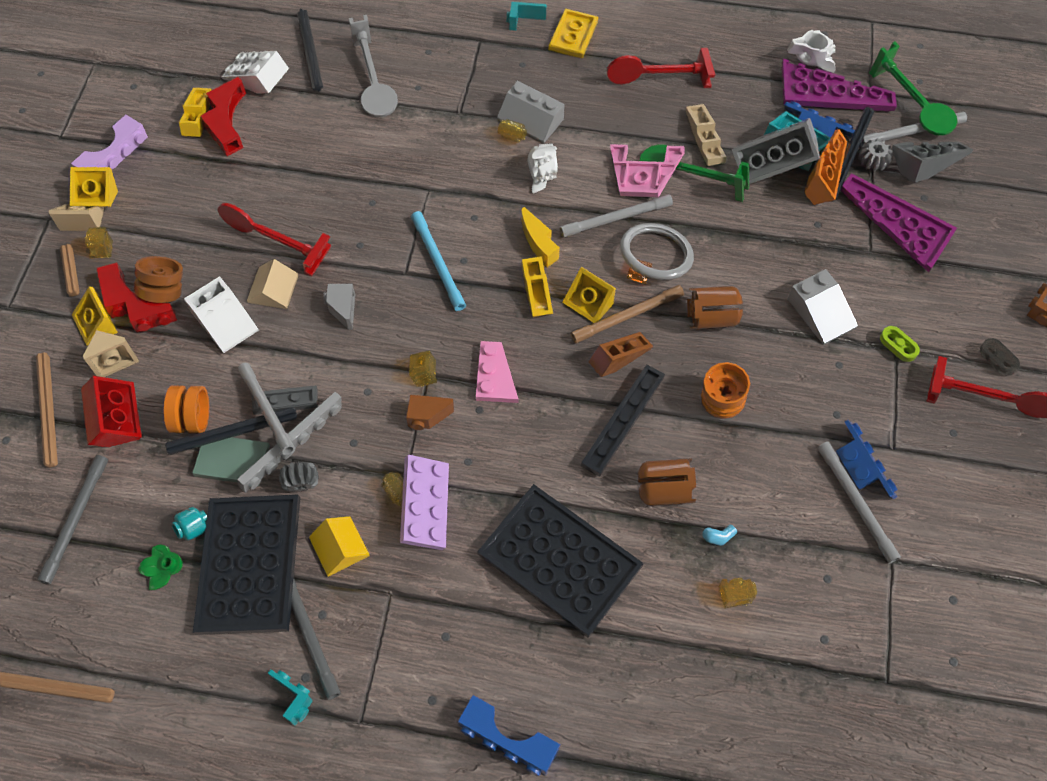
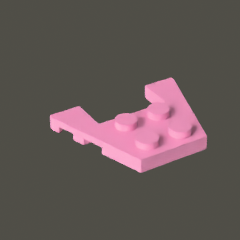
[610,144,685,198]

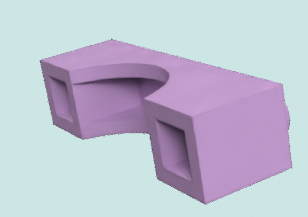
[71,115,148,170]

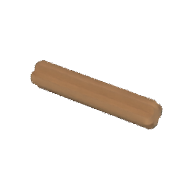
[60,244,80,297]

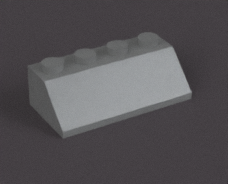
[732,118,820,184]

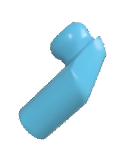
[702,524,737,546]

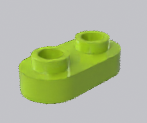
[880,326,920,362]

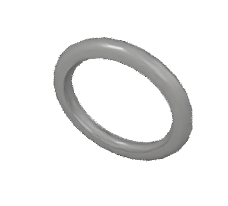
[620,223,694,280]

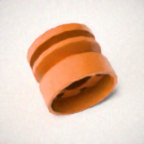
[701,362,750,419]

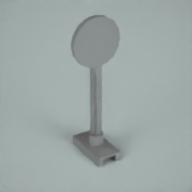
[349,15,398,117]

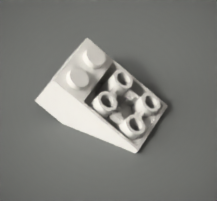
[222,51,289,93]
[184,276,259,353]

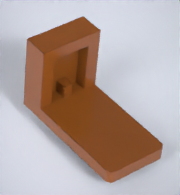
[1026,282,1047,327]

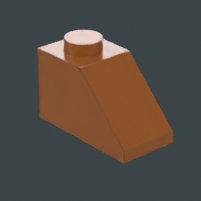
[406,395,454,430]

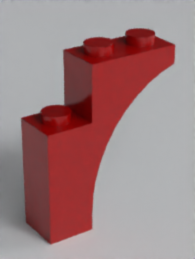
[201,77,246,156]
[97,262,177,332]

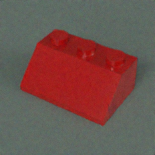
[81,375,142,447]

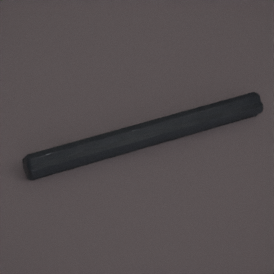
[297,8,323,92]
[833,107,874,201]
[165,407,297,455]

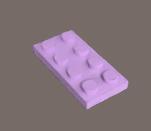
[400,455,449,550]

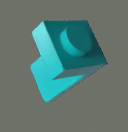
[506,2,547,31]
[268,669,313,726]

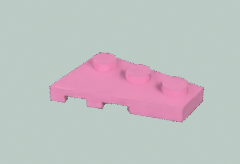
[476,341,518,403]

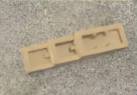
[686,104,726,166]

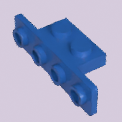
[784,101,855,137]
[836,420,898,499]

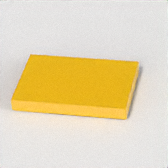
[549,9,598,59]

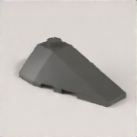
[892,142,973,183]

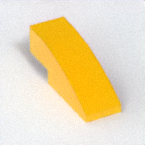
[179,88,212,137]
[521,207,560,268]
[521,256,553,317]

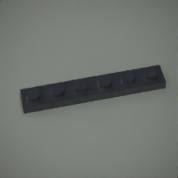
[581,364,665,477]

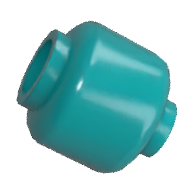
[171,507,207,541]

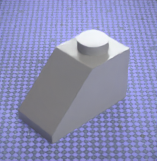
[323,284,355,330]

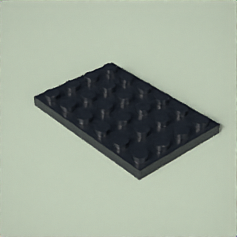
[477,484,644,638]
[193,494,301,635]

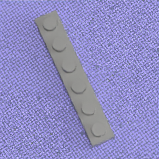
[237,392,342,493]

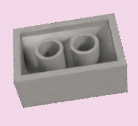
[497,81,565,143]

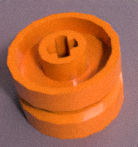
[164,385,209,434]

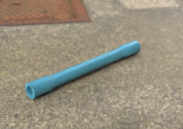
[411,211,466,311]

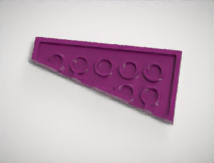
[782,58,897,111]
[840,173,957,273]

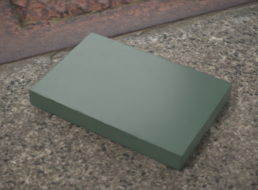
[192,437,270,486]

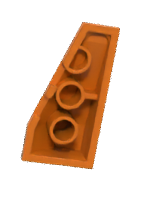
[805,129,847,205]

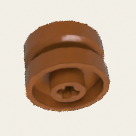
[134,256,183,303]

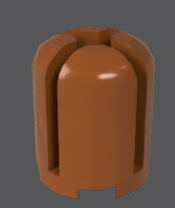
[687,286,743,329]
[638,458,696,506]

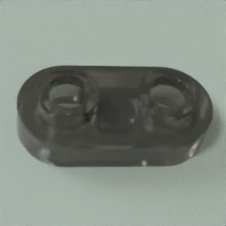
[980,338,1020,375]

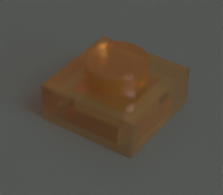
[627,259,652,284]

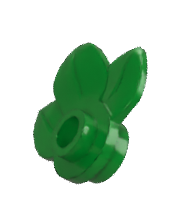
[138,544,183,591]

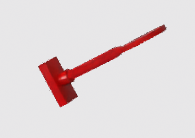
[607,48,715,88]
[218,203,331,277]
[926,356,1047,418]

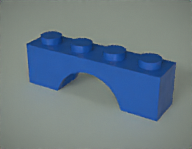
[458,695,560,776]

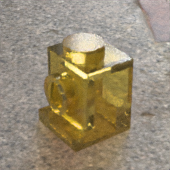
[85,227,113,258]
[409,350,437,387]
[718,578,757,609]

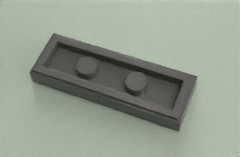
[252,385,318,415]

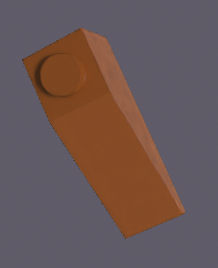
[589,332,653,377]

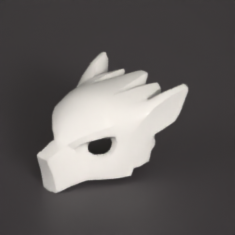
[787,30,835,73]
[527,144,558,193]

